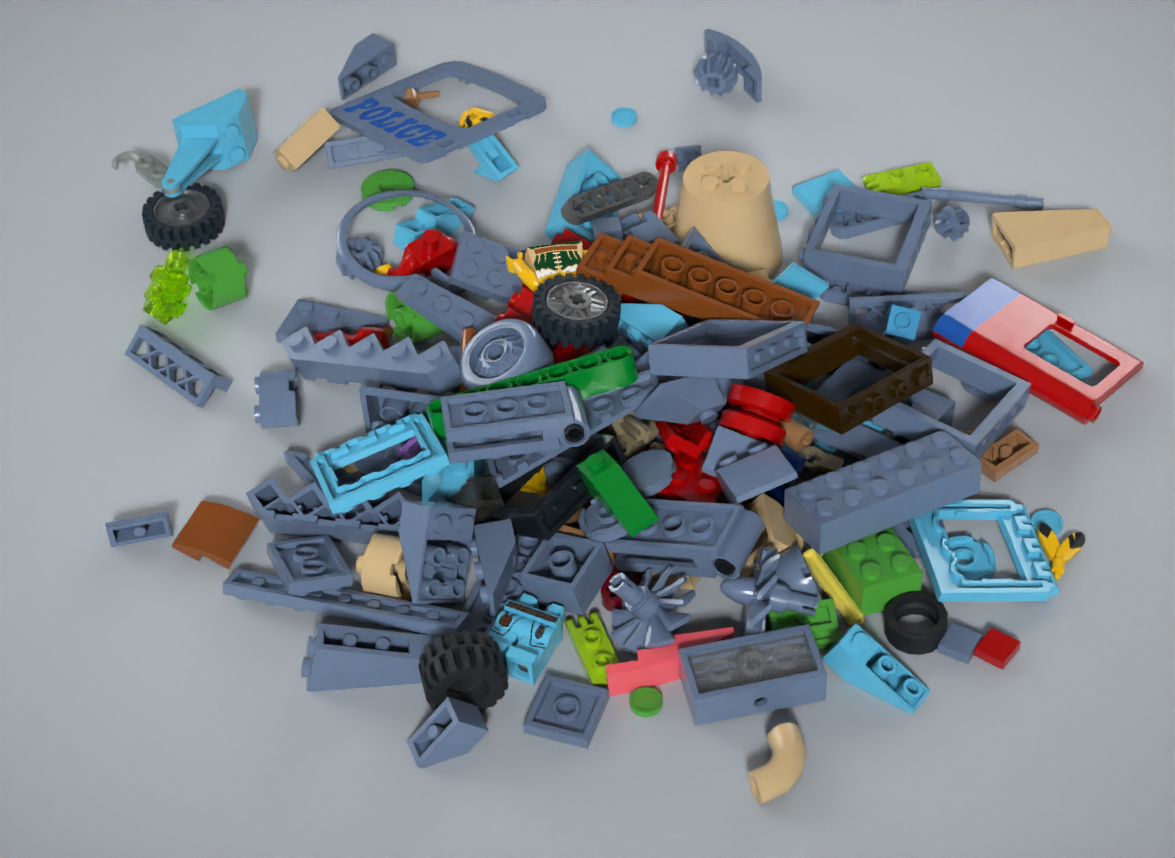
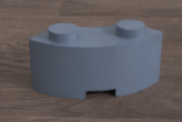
[254,368,300,429]

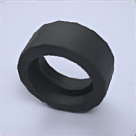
[884,592,948,655]

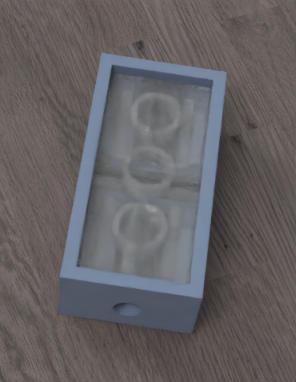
[678,624,827,726]

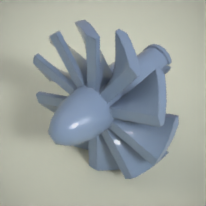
[720,546,819,637]
[609,566,696,654]

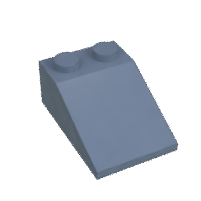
[714,442,799,504]

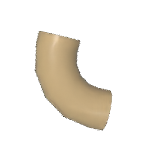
[748,722,807,805]

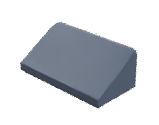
[105,511,173,547]

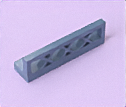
[325,136,406,169]
[848,292,966,340]
[125,324,232,408]

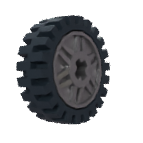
[142,182,225,252]
[532,274,621,349]

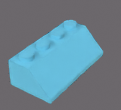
[544,149,625,243]

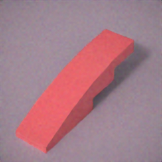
[606,627,734,696]

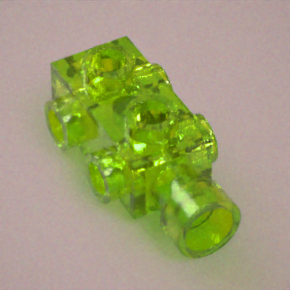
[143,250,192,325]

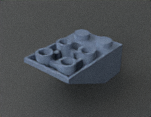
[399,501,476,604]

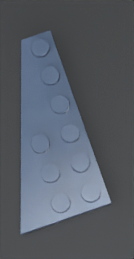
[487,369,660,490]

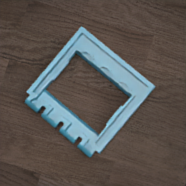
[310,413,451,515]
[908,499,1060,602]

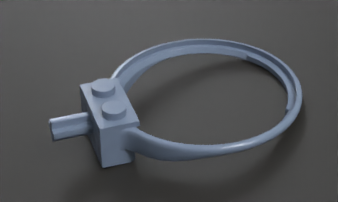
[336,190,490,301]

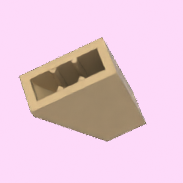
[272,107,341,172]

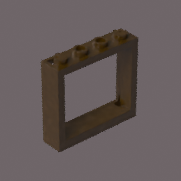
[764,322,933,435]

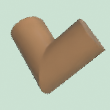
[964,427,1039,482]

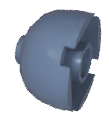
[775,545,823,600]

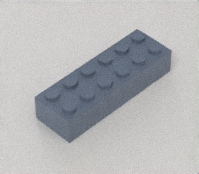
[784,430,982,555]

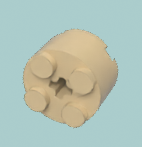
[356,533,412,601]

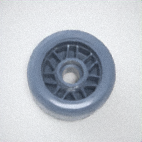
[459,319,555,390]

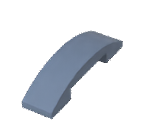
[704,29,762,103]

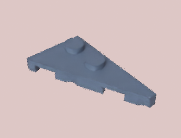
[275,299,390,343]

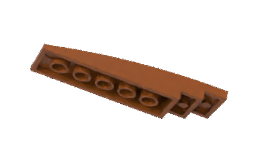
[575,232,820,329]

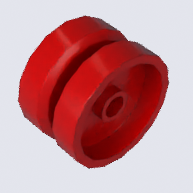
[718,384,796,448]

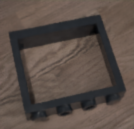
[461,433,627,541]

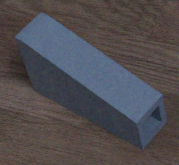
[301,623,436,692]

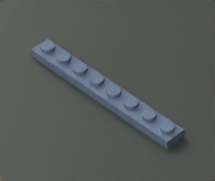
[222,569,470,638]

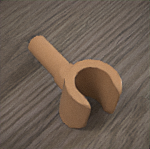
[404,88,439,108]

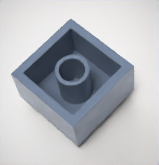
[518,532,613,616]

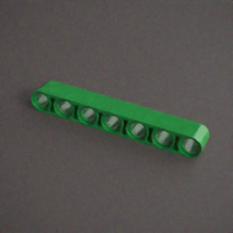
[426,346,639,439]

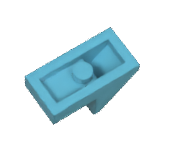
[467,134,519,182]

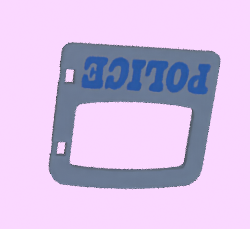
[330,61,547,163]

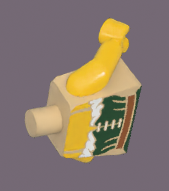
[506,241,591,292]

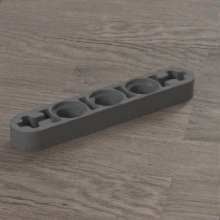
[561,172,658,225]

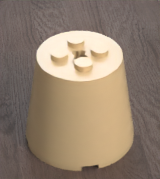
[674,151,783,279]

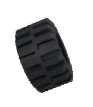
[418,630,509,713]

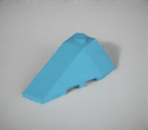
[422,439,484,504]

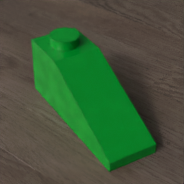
[576,449,659,537]

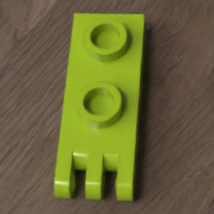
[862,162,941,195]
[565,612,619,688]

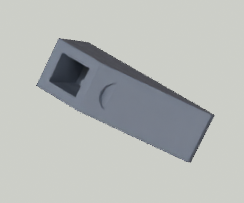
[338,33,397,101]
[471,519,518,617]

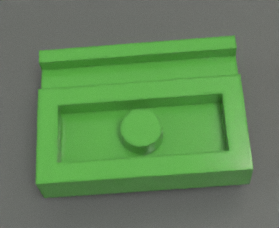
[768,598,840,650]

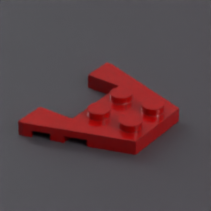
[656,452,724,503]

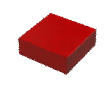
[974,627,1021,670]

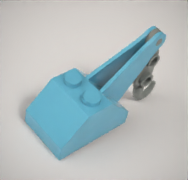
[112,88,258,198]

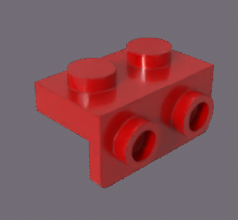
[654,420,712,459]

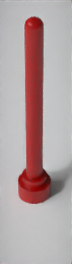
[653,150,678,221]

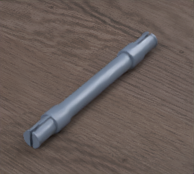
[921,187,1044,209]

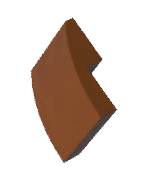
[172,501,259,569]

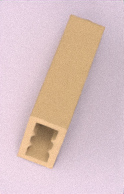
[991,209,1111,269]

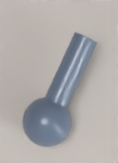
[544,460,567,488]

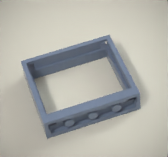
[799,184,932,294]
[647,319,808,379]
[872,339,1031,459]

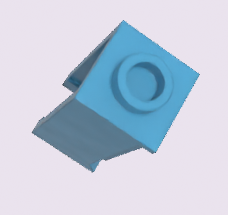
[882,304,922,346]

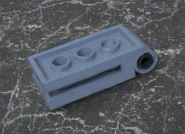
[440,381,590,464]
[605,499,765,579]

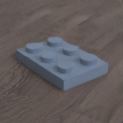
[448,230,526,305]
[267,535,353,596]

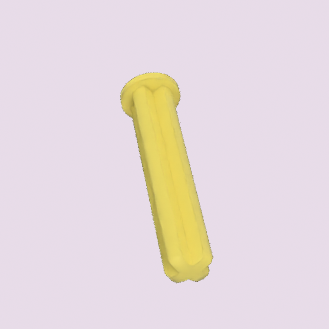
[803,548,865,627]

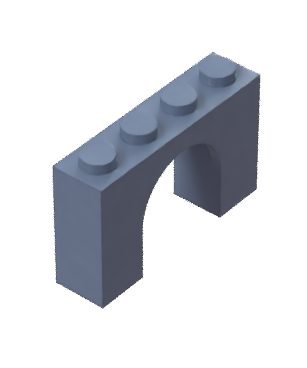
[816,359,956,444]

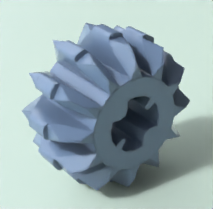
[694,52,739,96]
[336,236,384,280]

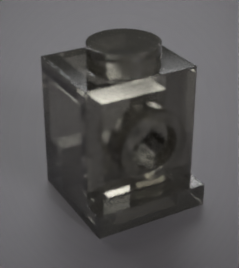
[450,476,504,522]

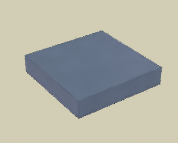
[523,674,610,749]

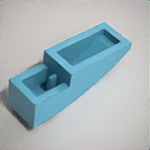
[393,197,475,250]

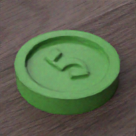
[629,687,663,717]

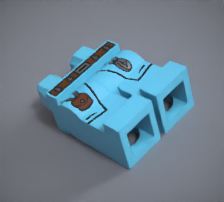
[483,593,565,685]

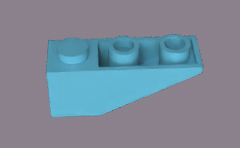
[617,303,689,349]
[822,623,931,714]

